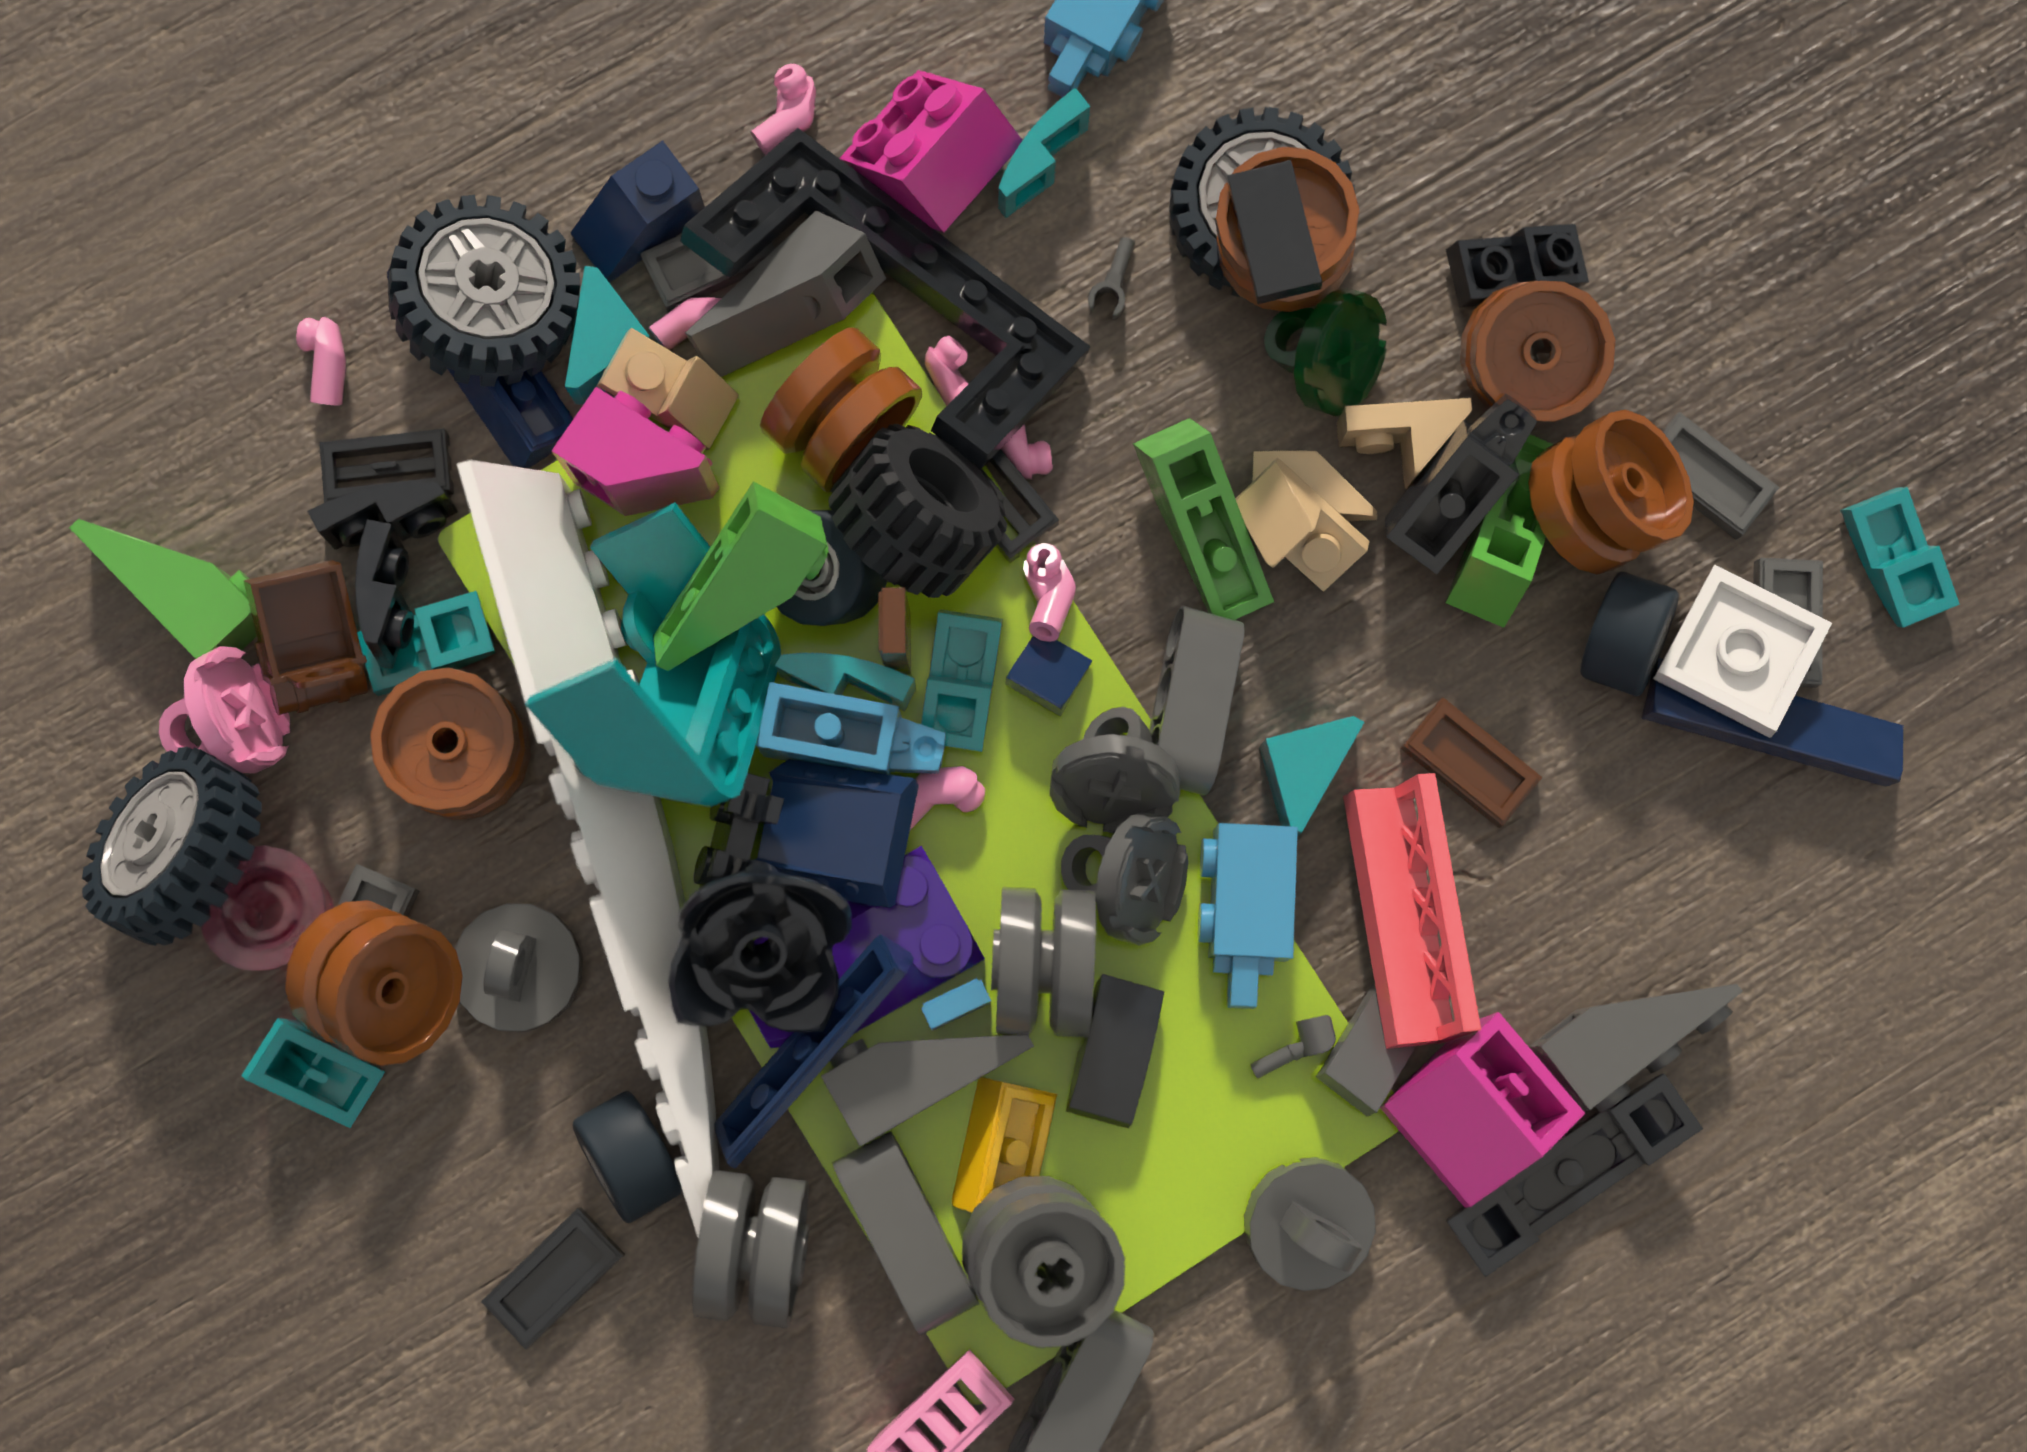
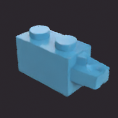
[1044,0,1164,97]
[756,682,946,775]
[1198,823,1298,1009]

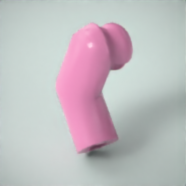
[750,64,816,155]
[648,297,722,350]
[296,317,346,405]
[924,336,969,406]
[1001,424,1053,479]
[1024,543,1076,642]
[910,766,985,830]

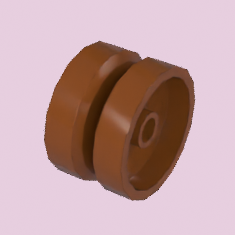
[1216,146,1359,312]
[1460,281,1616,422]
[760,328,922,493]
[1528,409,1694,575]
[370,668,531,820]
[285,900,463,1066]

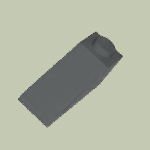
[821,1035,1034,1146]

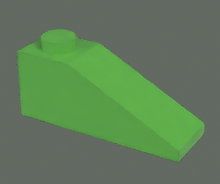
[1133,418,1274,620]
[1445,435,1553,628]
[653,481,828,671]
[69,519,257,659]

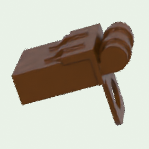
[243,560,368,715]

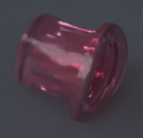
[201,845,334,971]

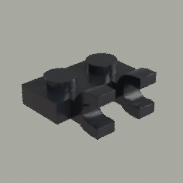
[693,773,784,889]

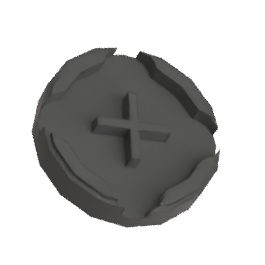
[1049,707,1181,833]
[1061,812,1188,945]
[455,903,583,1032]
[1244,1157,1376,1291]

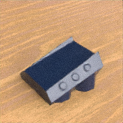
[755,759,919,908]

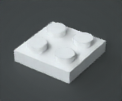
[1653,565,1832,738]

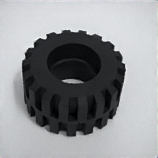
[829,424,1007,598]

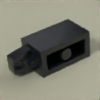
[1385,394,1538,574]

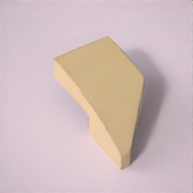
[1252,451,1377,521]

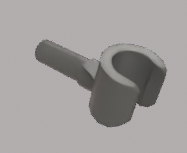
[1088,237,1135,320]
[1250,1015,1336,1079]

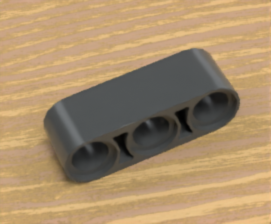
[1149,606,1245,796]
[832,1131,980,1336]
[1008,1310,1154,1452]

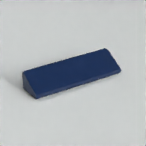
[387,264,574,469]
[1641,658,1903,787]
[714,934,914,1169]

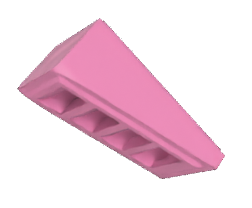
[867,1349,1015,1452]

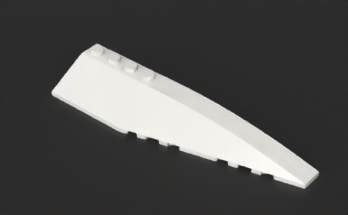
[457,460,720,1236]

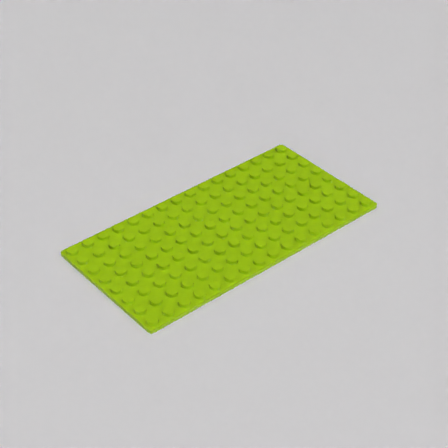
[438,292,1399,1405]

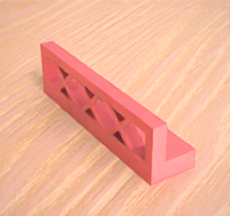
[1343,773,1481,1049]

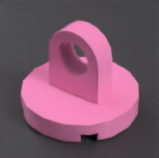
[159,646,290,773]

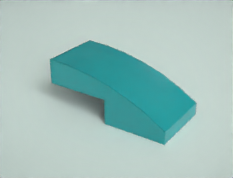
[998,87,1090,218]
[1840,487,1960,628]
[357,591,496,696]
[921,609,1003,751]
[775,653,916,711]

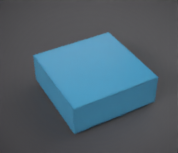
[921,978,991,1031]

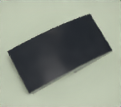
[1446,224,1589,308]
[307,482,458,550]
[355,519,414,669]
[1066,974,1164,1129]

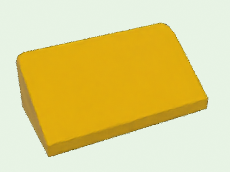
[952,1077,1057,1212]

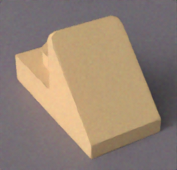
[597,328,739,450]
[1337,398,1472,490]
[1235,457,1370,592]

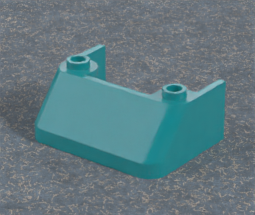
[525,502,781,807]

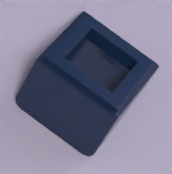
[1005,636,1093,716]

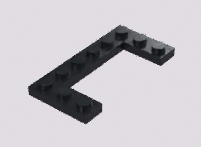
[680,128,1091,469]

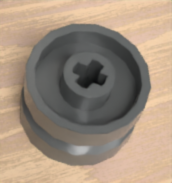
[991,887,1096,1037]
[692,1170,809,1329]
[962,1176,1125,1348]

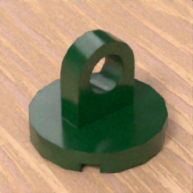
[1264,288,1387,417]

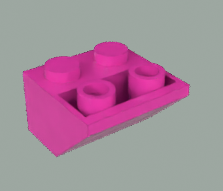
[839,70,1023,233]
[552,387,720,516]
[1380,1012,1585,1208]

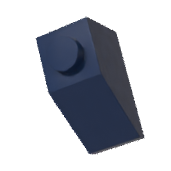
[570,140,705,283]

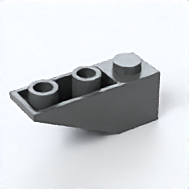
[685,211,886,377]
[1528,984,1743,1113]

